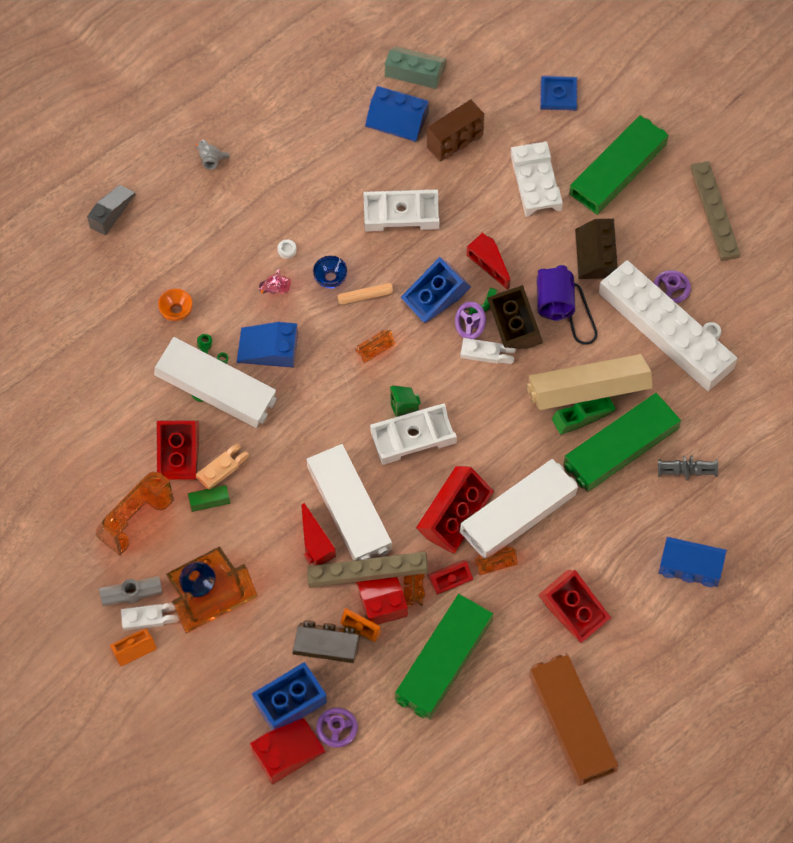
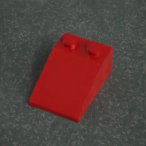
[156,420,199,480]
[538,570,611,643]
[356,577,408,625]
[249,718,326,785]

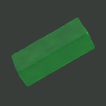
[188,485,230,512]

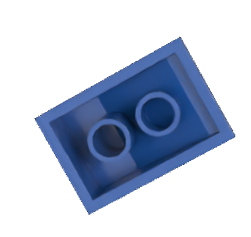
[401,257,471,323]
[237,322,298,368]

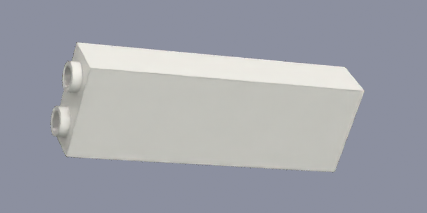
[154,337,277,428]
[306,444,392,561]
[460,459,578,560]

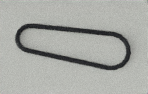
[569,283,597,344]

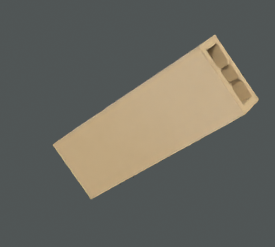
[526,354,652,410]

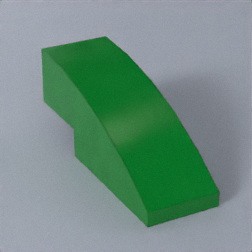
[552,397,616,435]

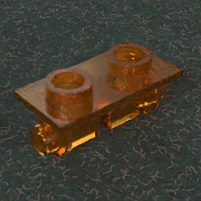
[355,330,396,363]
[474,546,518,575]
[404,573,425,606]

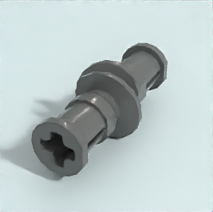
[658,455,718,481]

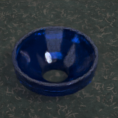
[313,255,347,288]
[179,561,216,598]

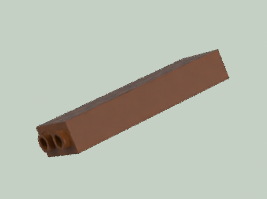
[529,655,619,786]

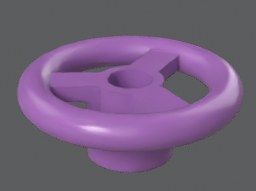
[654,270,691,303]
[455,302,486,339]
[316,708,358,748]

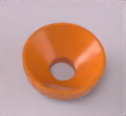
[158,288,193,321]

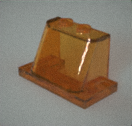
[166,546,258,633]

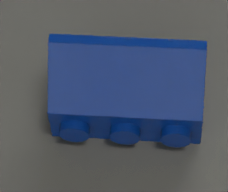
[365,86,429,142]
[658,537,727,587]

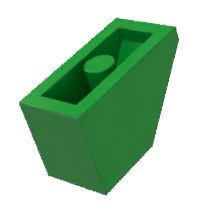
[390,385,421,417]

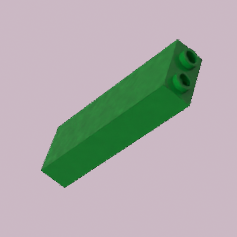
[569,115,669,215]
[564,392,681,492]
[395,593,493,719]

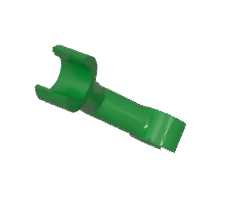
[465,287,498,314]

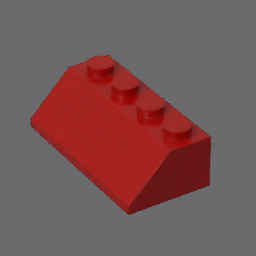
[416,466,494,554]

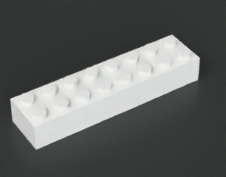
[599,260,737,392]

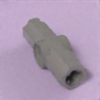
[99,576,163,606]

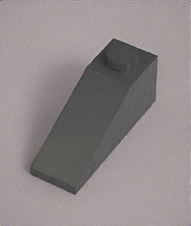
[87,185,135,236]

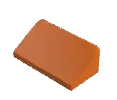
[340,608,382,642]
[110,627,157,666]

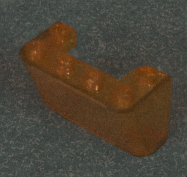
[95,472,174,556]

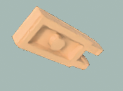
[196,444,249,490]

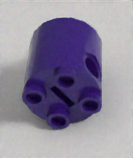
[536,265,576,321]

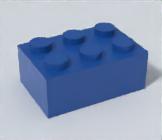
[252,662,327,730]

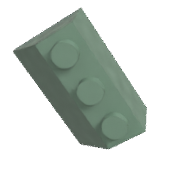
[385,46,446,89]

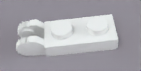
[460,338,516,364]
[121,603,179,631]

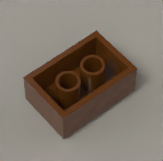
[427,99,484,162]

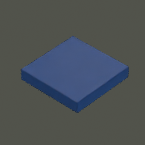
[540,76,577,111]

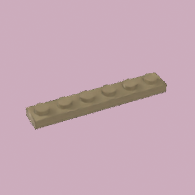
[690,161,740,261]
[307,552,428,588]

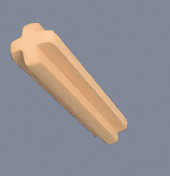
[337,283,393,305]

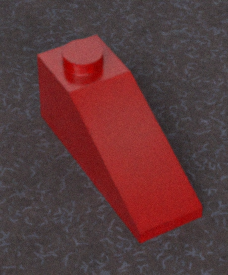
[466,232,511,290]
[301,503,336,566]

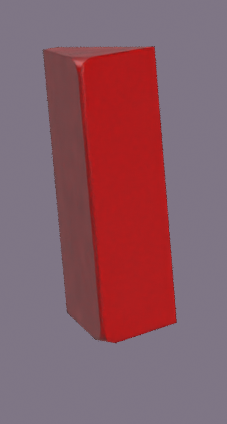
[428,560,474,595]

